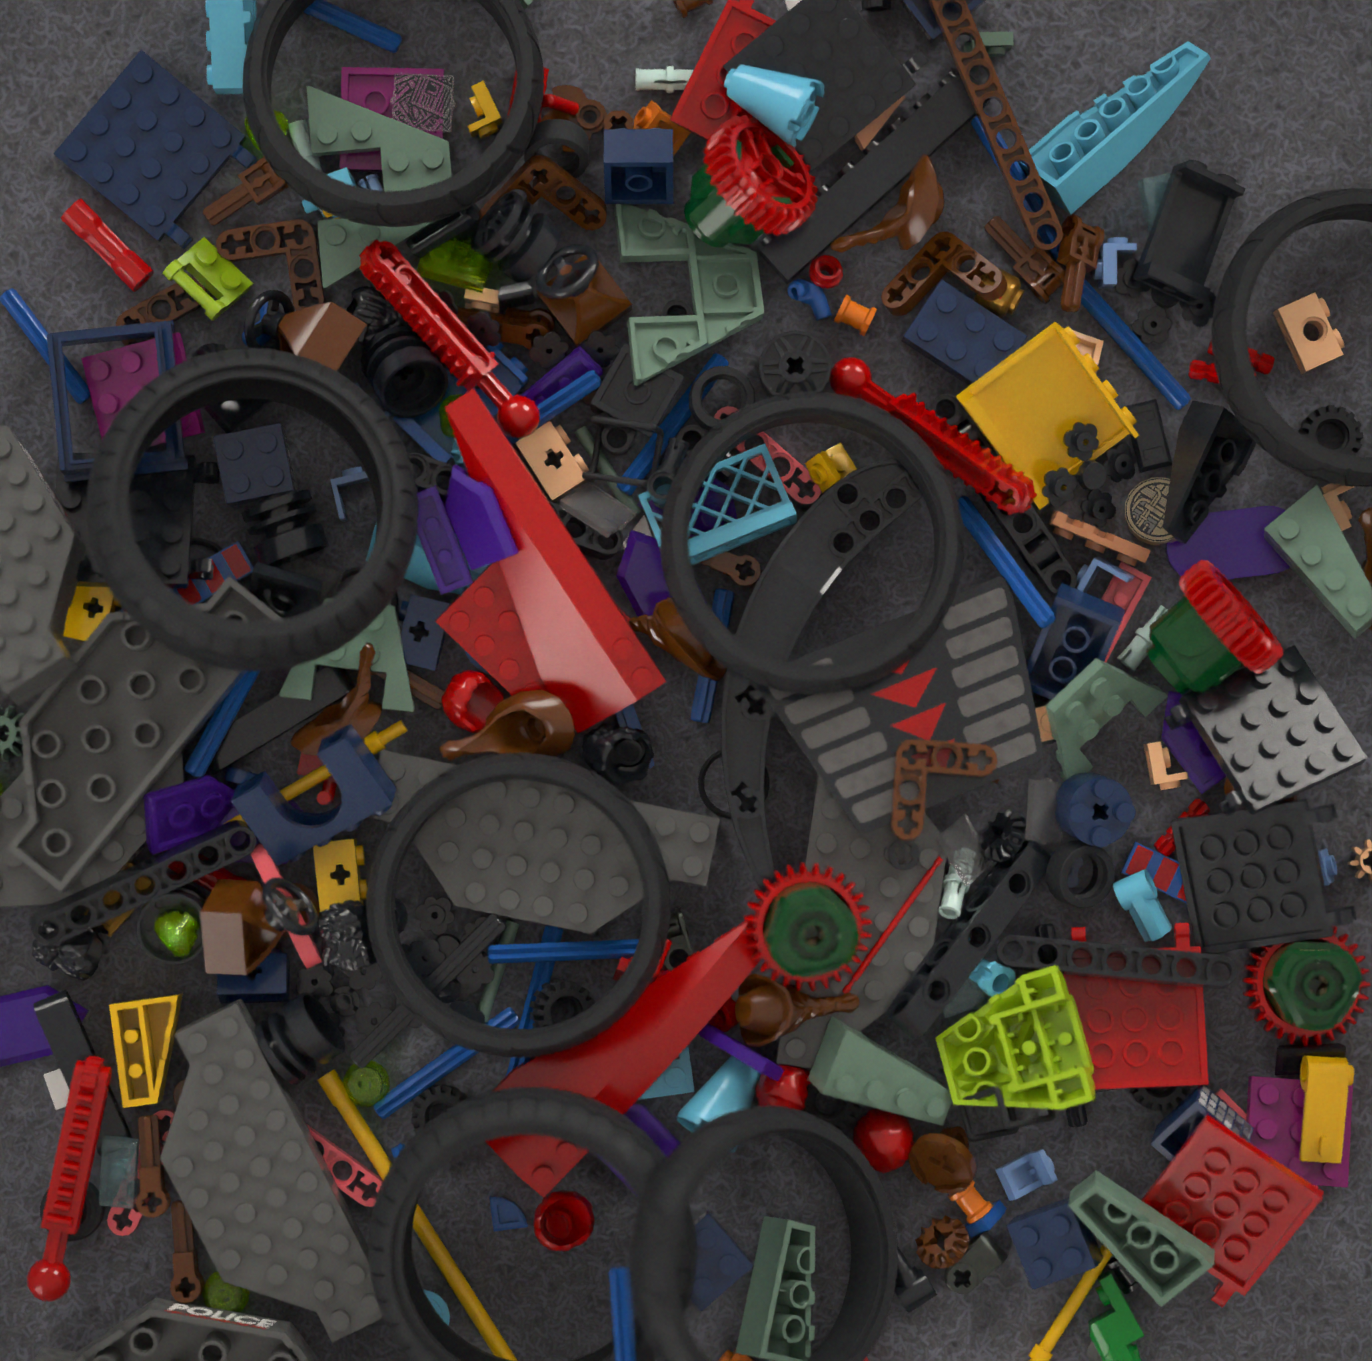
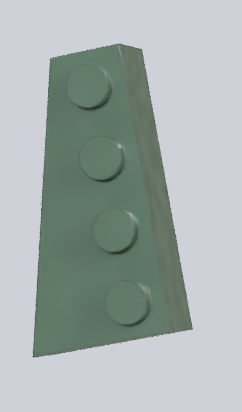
[1264,485,1372,639]
[808,1016,952,1126]
[1068,1170,1215,1307]
[736,1216,815,1361]

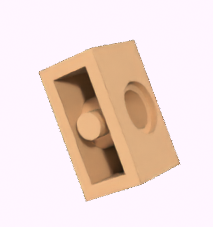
[1273,292,1344,374]

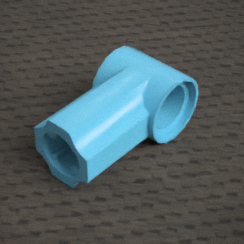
[1113,869,1172,942]

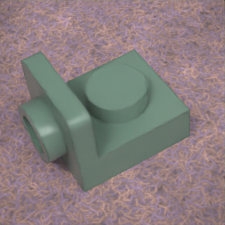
[964,32,1013,72]

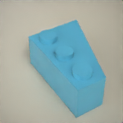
[206,0,256,95]

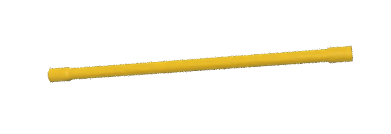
[317,1069,518,1361]

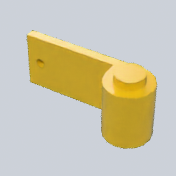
[1299,1056,1354,1163]

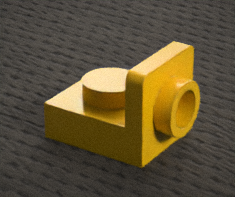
[467,80,503,139]
[805,442,857,493]

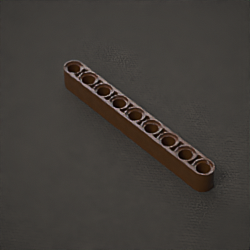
[928,0,1063,251]

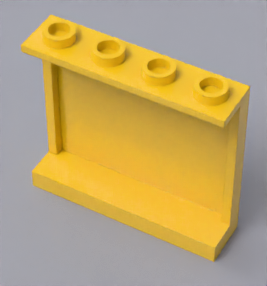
[955,322,1139,510]

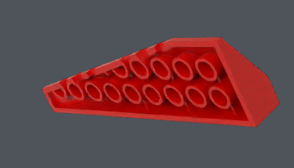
[445,388,666,733]
[485,921,764,1198]

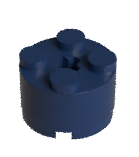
[1055,773,1136,847]

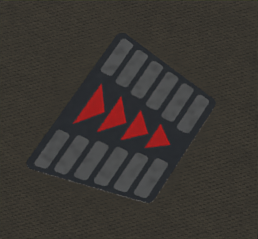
[757,577,1044,833]

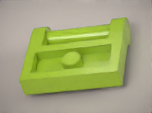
[162,237,253,321]

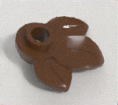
[541,85,607,153]

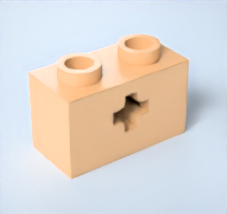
[516,421,589,503]

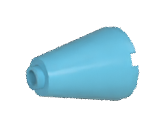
[724,65,824,146]
[676,1055,761,1153]

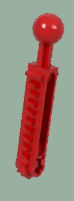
[359,240,540,439]
[829,357,1037,515]
[27,1055,112,1301]

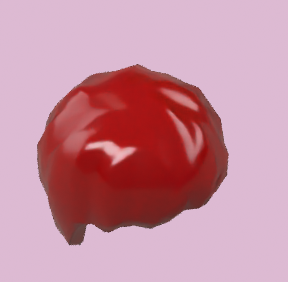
[441,670,504,733]
[755,1064,811,1111]
[853,1108,914,1173]
[533,1189,595,1252]

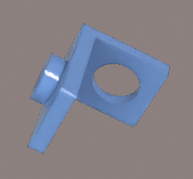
[330,467,369,522]
[1077,556,1135,593]

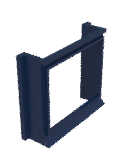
[47,320,189,483]

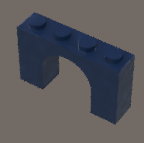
[231,723,396,866]

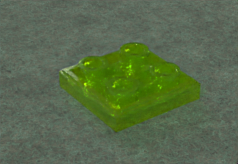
[417,238,495,293]

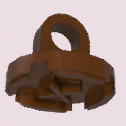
[908,1126,977,1194]

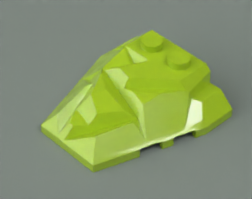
[935,965,1095,1110]

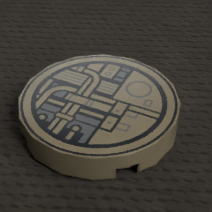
[1125,478,1178,545]

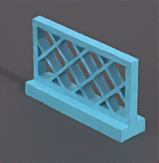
[638,443,797,566]

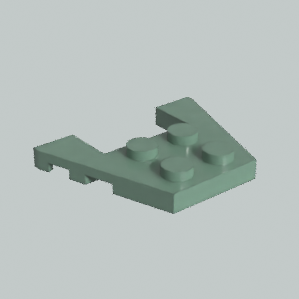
[280,598,415,713]
[1046,658,1168,782]

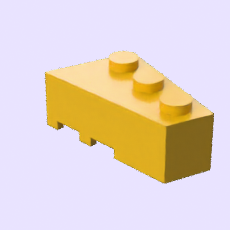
[109,993,183,1108]

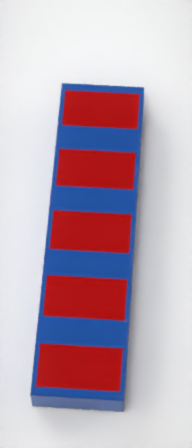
[120,541,254,612]
[1120,842,1187,904]

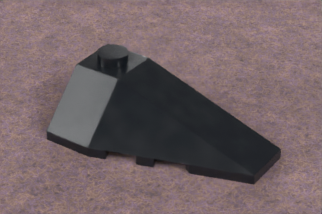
[1162,400,1256,544]

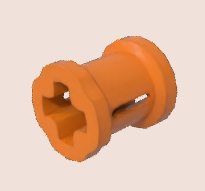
[834,294,877,336]
[947,1181,993,1224]

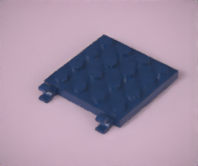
[54,50,258,250]

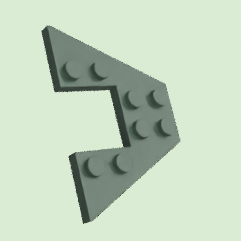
[306,86,452,291]
[613,204,764,385]

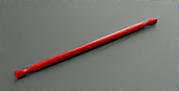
[841,856,943,994]

